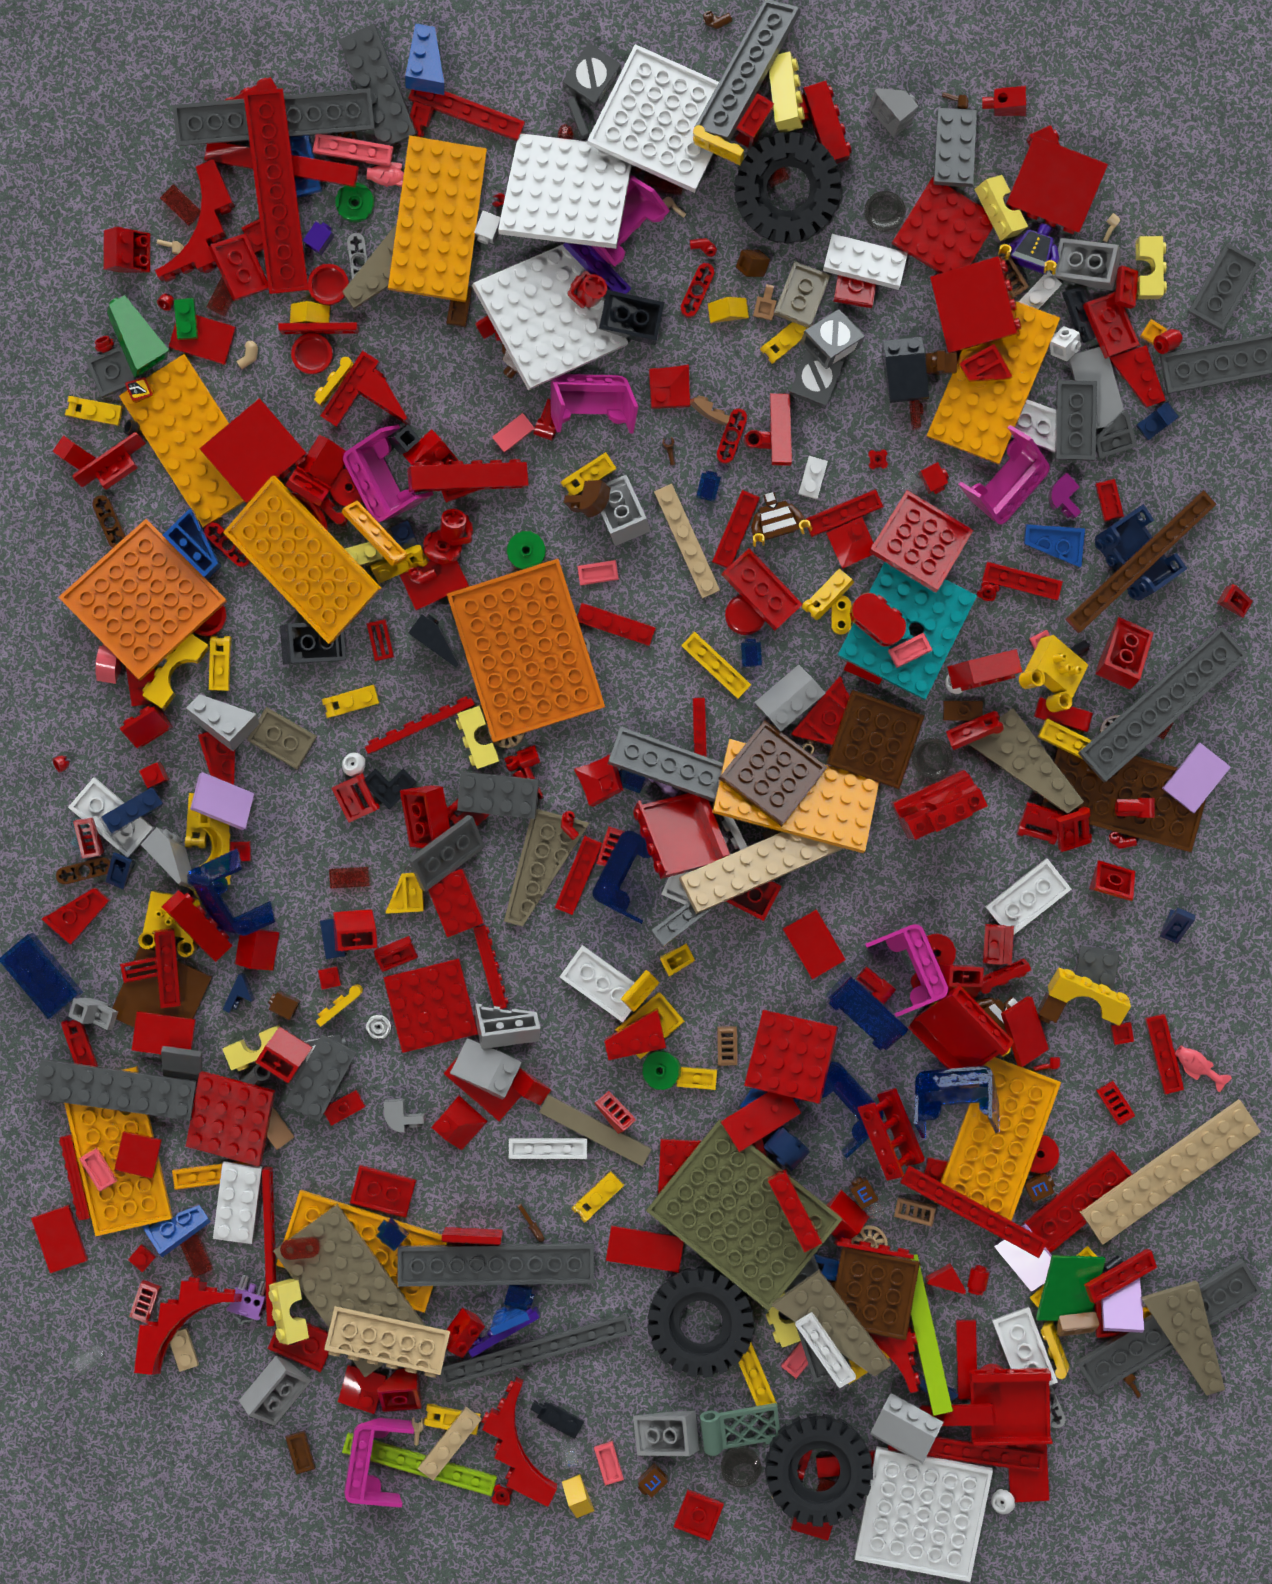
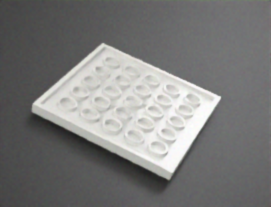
[587,44,719,193]
[498,134,632,249]
[472,245,628,390]
[854,1446,993,1582]

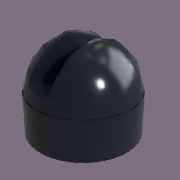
[123,419,140,435]

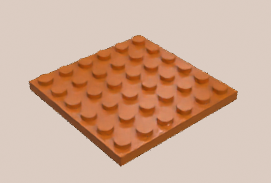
[58,519,227,681]

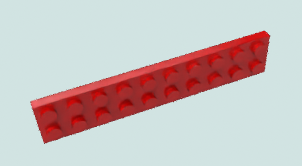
[243,88,308,294]

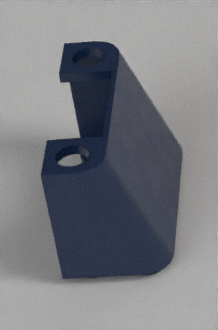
[1095,504,1188,601]

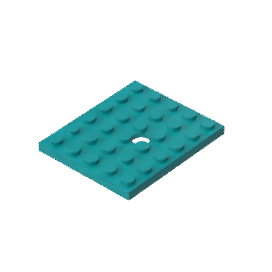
[837,562,977,700]

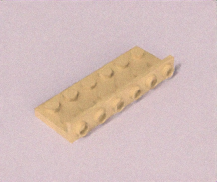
[324,1306,450,1378]

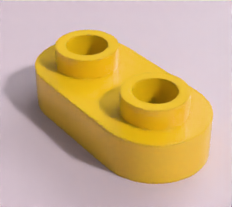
[831,595,851,635]

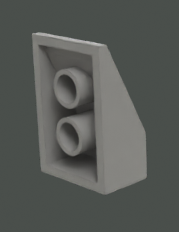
[1052,238,1122,290]
[601,475,651,546]
[141,827,197,890]
[450,1038,522,1099]
[633,1411,700,1456]

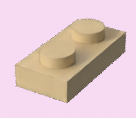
[170,1327,199,1372]

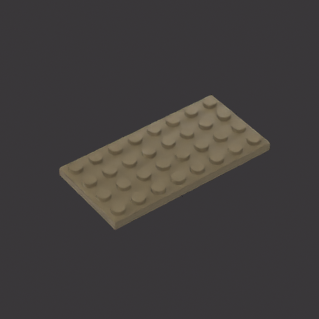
[273,1204,426,1377]

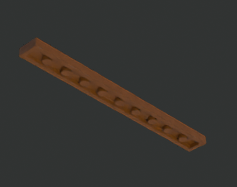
[1065,490,1217,633]

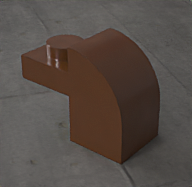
[925,351,957,375]
[563,480,611,518]

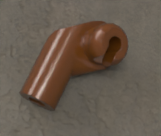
[703,11,733,29]

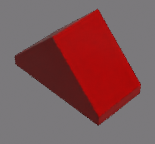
[53,435,96,470]
[1217,584,1253,618]
[511,1068,552,1105]
[925,1263,966,1295]

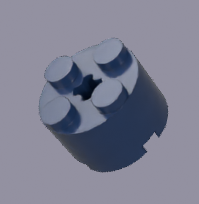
[764,1125,810,1171]

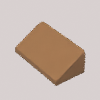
[267,1107,295,1150]
[1056,1312,1099,1337]

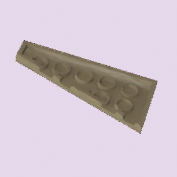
[343,223,397,310]
[967,708,1084,814]
[504,809,590,926]
[772,1270,891,1376]
[1140,1281,1225,1395]

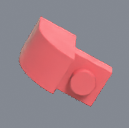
[96,644,121,684]

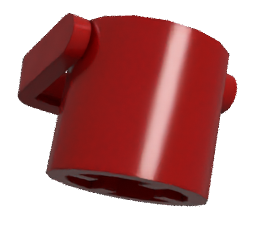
[567,271,607,308]
[439,509,474,546]

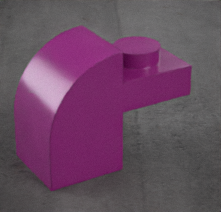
[1048,473,1081,519]

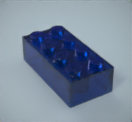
[0,933,83,1019]

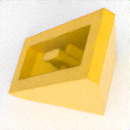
[708,297,749,323]
[290,301,330,323]
[660,943,695,976]
[562,1474,595,1518]

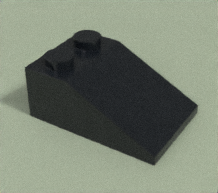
[599,290,665,345]
[882,337,929,403]
[408,614,461,669]
[280,623,346,665]

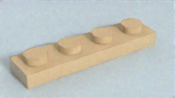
[418,1407,481,1480]

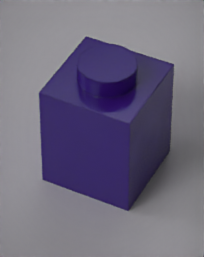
[303,221,334,256]

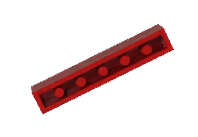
[407,459,528,492]

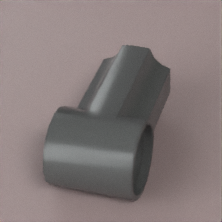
[241,1064,273,1086]

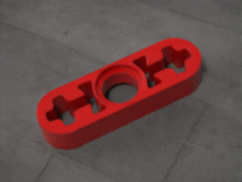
[680,263,714,318]
[716,408,747,464]
[204,522,251,567]

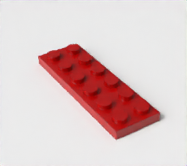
[1022,1150,1133,1253]

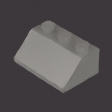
[869,88,918,138]
[754,665,825,732]
[239,1356,311,1426]
[870,1393,943,1464]

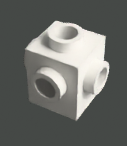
[1050,326,1081,361]

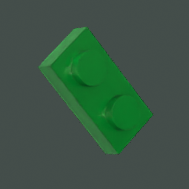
[174,298,198,340]

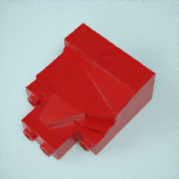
[891,770,988,840]

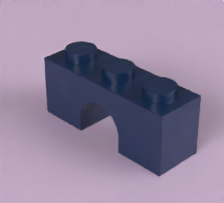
[100,787,163,837]

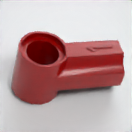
[533,399,556,441]
[743,430,771,449]
[1115,798,1155,818]
[856,967,897,1004]

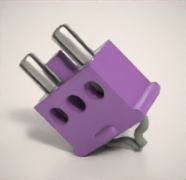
[226,1275,266,1325]

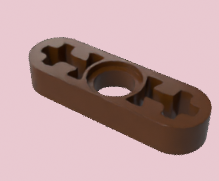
[92,495,126,548]
[56,857,111,884]

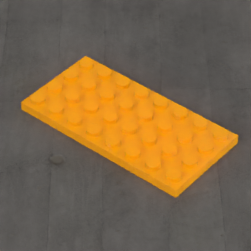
[388,135,487,302]
[926,301,1060,465]
[119,354,245,528]
[223,476,381,644]
[712,739,879,853]
[935,1057,1061,1221]
[64,1066,173,1237]
[276,1190,447,1313]

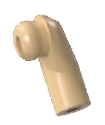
[237,341,258,369]

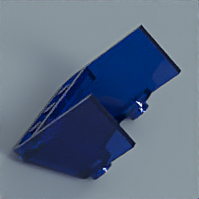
[592,830,652,924]
[187,849,276,936]
[826,972,909,1051]
[792,1061,884,1159]
[914,1066,999,1138]

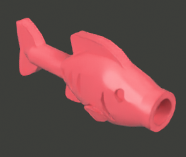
[367,162,404,187]
[1175,1046,1232,1092]

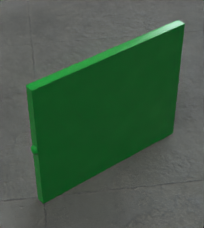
[1036,1255,1106,1321]

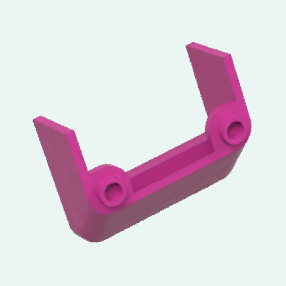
[550,374,638,434]
[343,425,434,522]
[958,425,1050,524]
[865,924,948,1017]
[344,1418,414,1508]

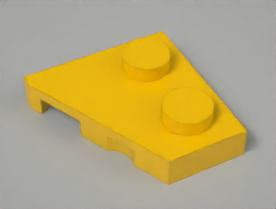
[386,873,424,914]

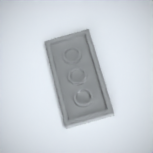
[1068,347,1124,430]

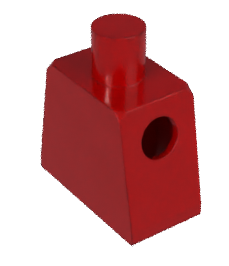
[982,86,1026,116]

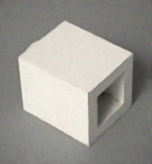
[474,211,501,244]

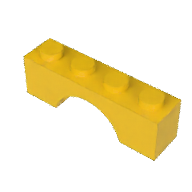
[143,634,209,711]
[198,813,231,886]
[1048,967,1131,1026]

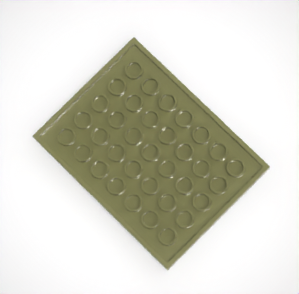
[646,1119,843,1311]

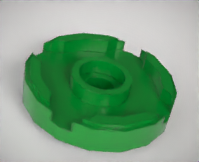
[335,182,375,223]
[507,531,546,570]
[642,1051,681,1090]

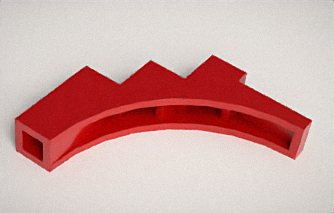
[155,159,235,282]
[134,1277,242,1375]
[868,1328,921,1393]
[481,1376,557,1507]

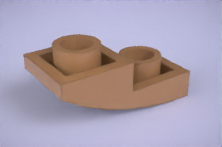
[690,396,730,425]

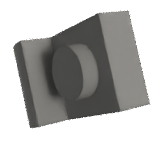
[69,998,118,1030]
[384,1099,426,1133]

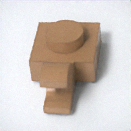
[753,284,776,321]

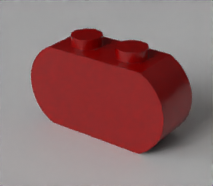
[850,593,906,647]

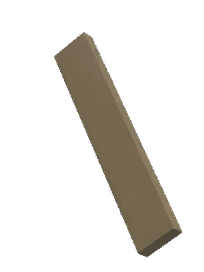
[539,1094,652,1166]

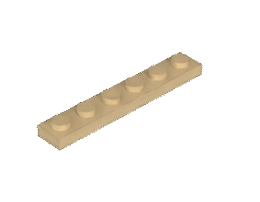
[654,484,720,599]

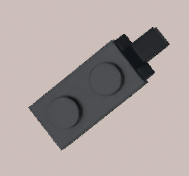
[1062,286,1096,343]
[530,1400,584,1439]

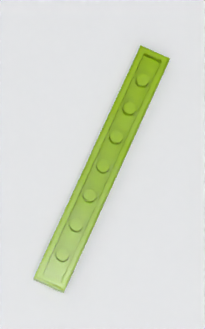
[901,1254,953,1415]
[342,1433,497,1496]

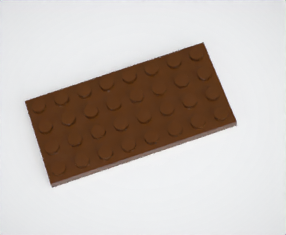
[1041,747,1207,853]

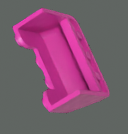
[592,175,670,267]

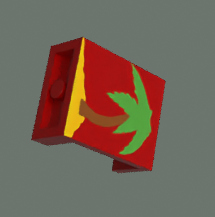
[735,93,774,149]

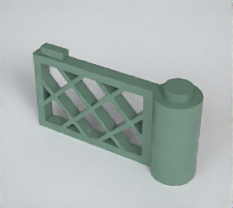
[700,1403,780,1456]

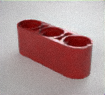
[1034,698,1093,732]

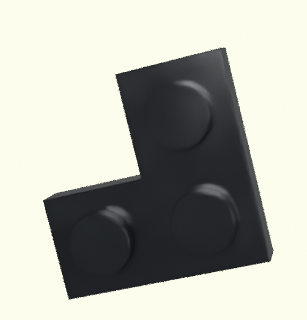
[364,768,417,810]

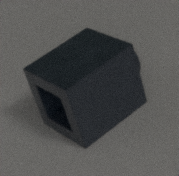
[388,424,421,455]

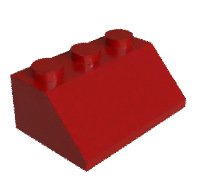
[400,786,450,848]

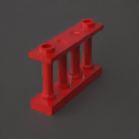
[858,1088,925,1181]

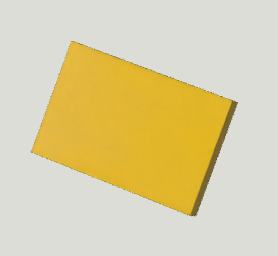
[615,991,685,1059]

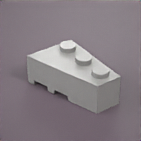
[186,694,259,751]
[475,1004,540,1049]

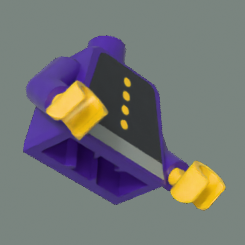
[998,224,1060,275]

